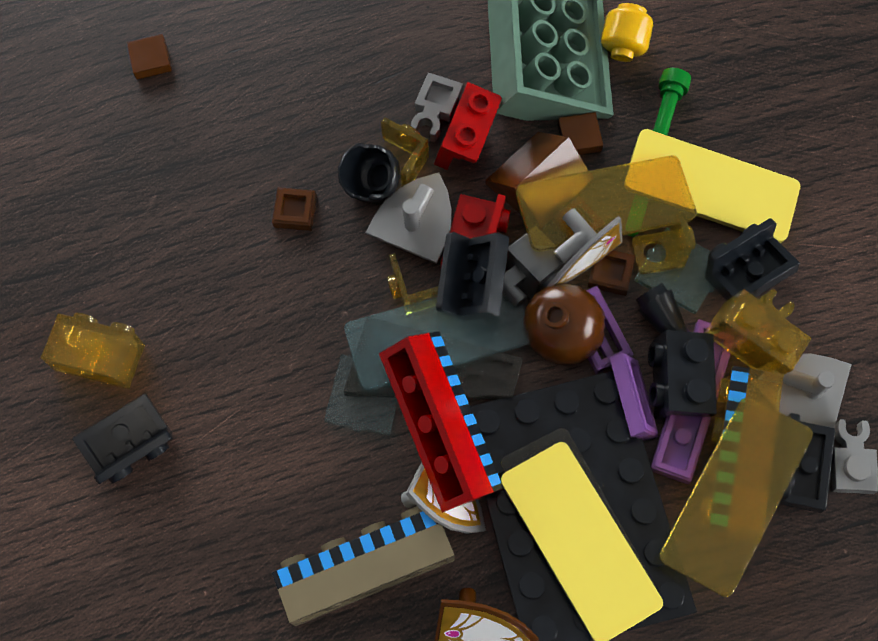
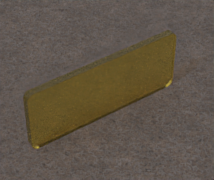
[516,155,697,252]
[660,398,813,597]

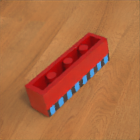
[379,331,503,513]

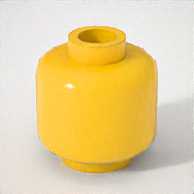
[601,3,653,62]

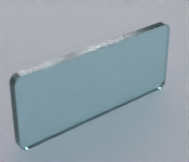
[344,294,529,391]

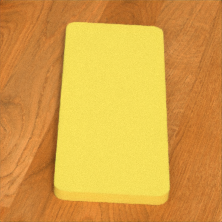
[623,129,801,243]
[501,442,663,641]

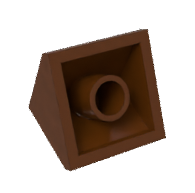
[485,132,593,232]

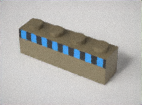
[272,506,455,626]

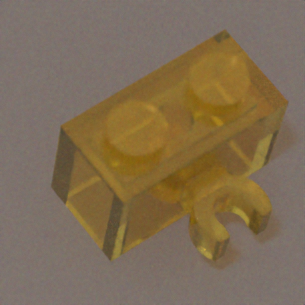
[705,289,812,382]
[41,312,145,389]

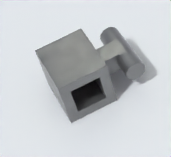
[502,227,567,308]

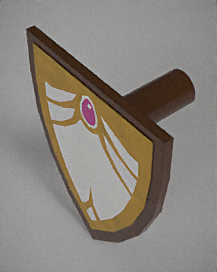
[434,588,539,641]

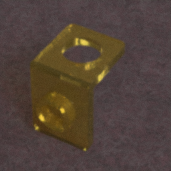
[381,117,429,187]
[632,211,695,274]
[387,253,439,316]

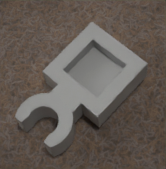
[411,72,463,142]
[830,419,878,494]

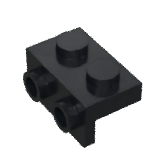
[704,218,800,310]
[436,232,509,321]
[648,330,717,419]
[72,392,172,484]
[766,413,835,513]

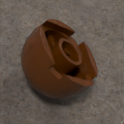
[523,283,605,365]

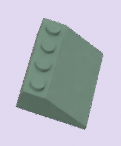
[488,0,614,121]

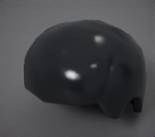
[338,143,401,203]

